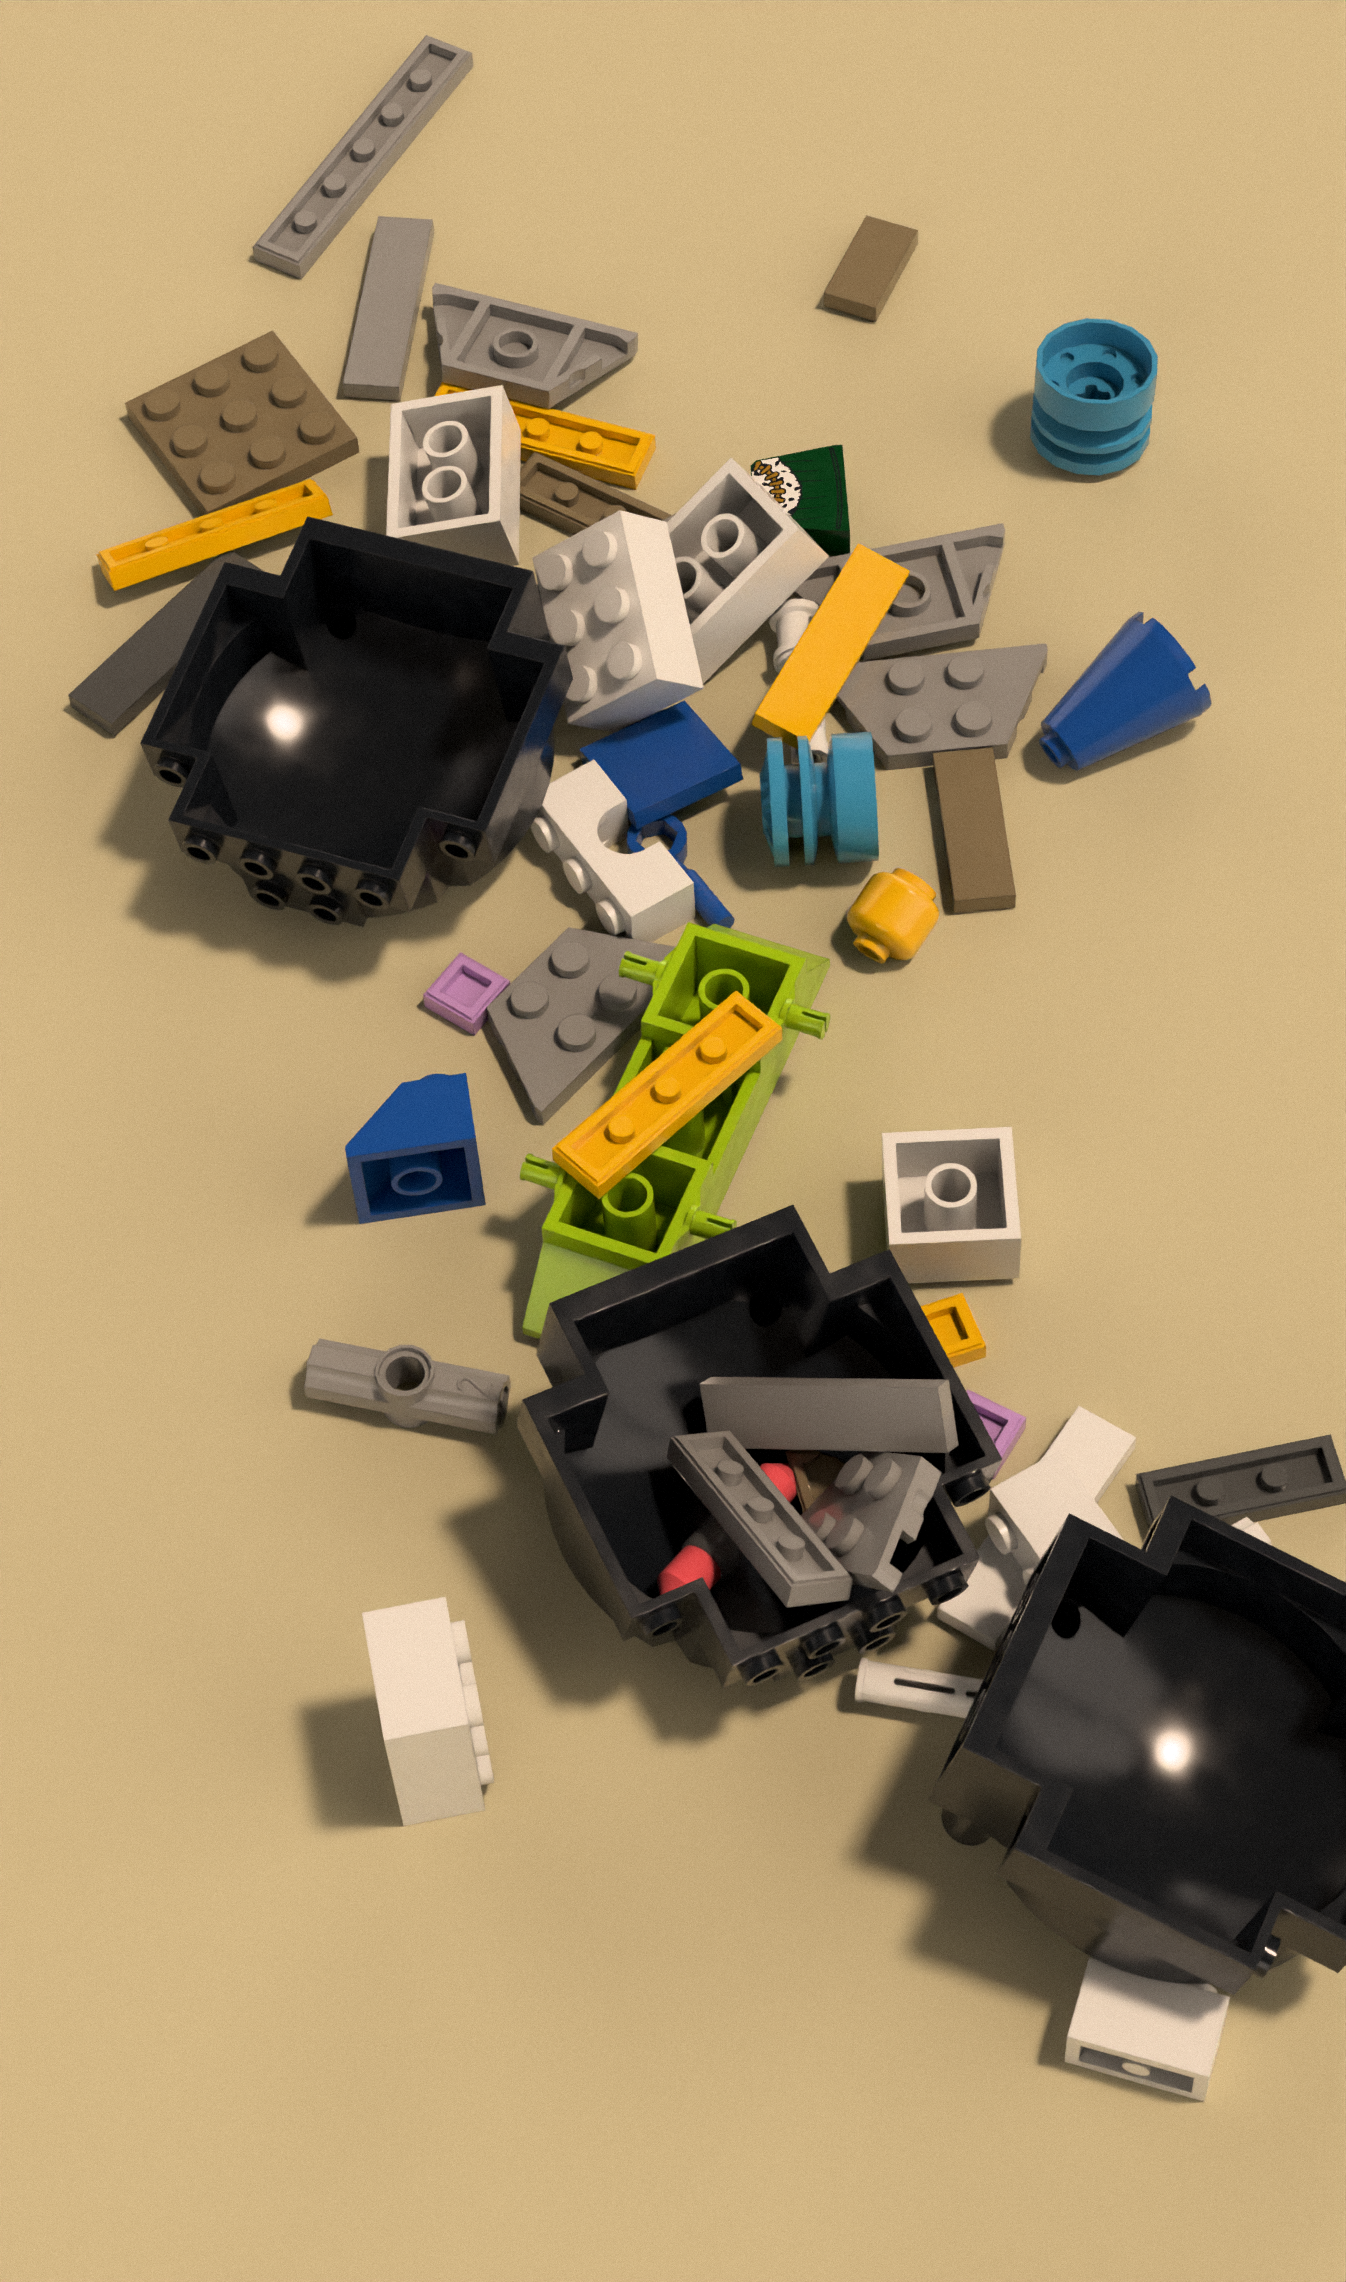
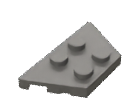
[432,283,638,409]
[792,523,1005,661]
[836,643,1048,770]
[486,927,675,1125]
[801,1451,942,1592]

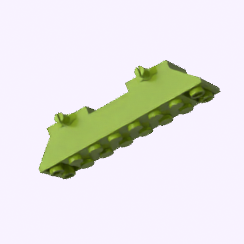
[520,922,830,1339]

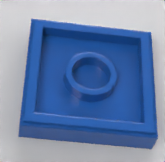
[579,700,743,829]

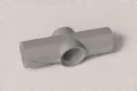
[304,1338,511,1435]

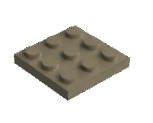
[125,330,359,516]

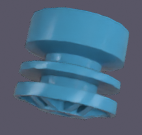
[1030,318,1158,475]
[759,732,879,867]

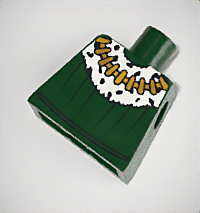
[750,445,850,557]

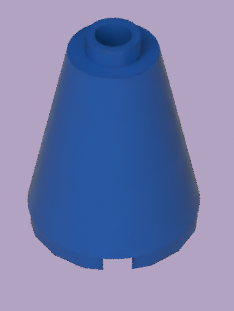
[1039,611,1212,771]

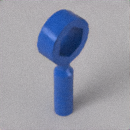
[627,814,735,928]

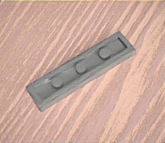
[343,216,434,401]
[699,1377,959,1453]
[666,1430,853,1608]

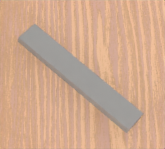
[253,35,473,279]

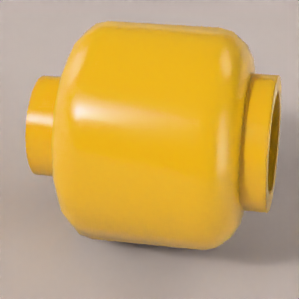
[847,868,939,964]

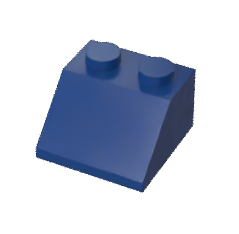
[345,1073,486,1224]

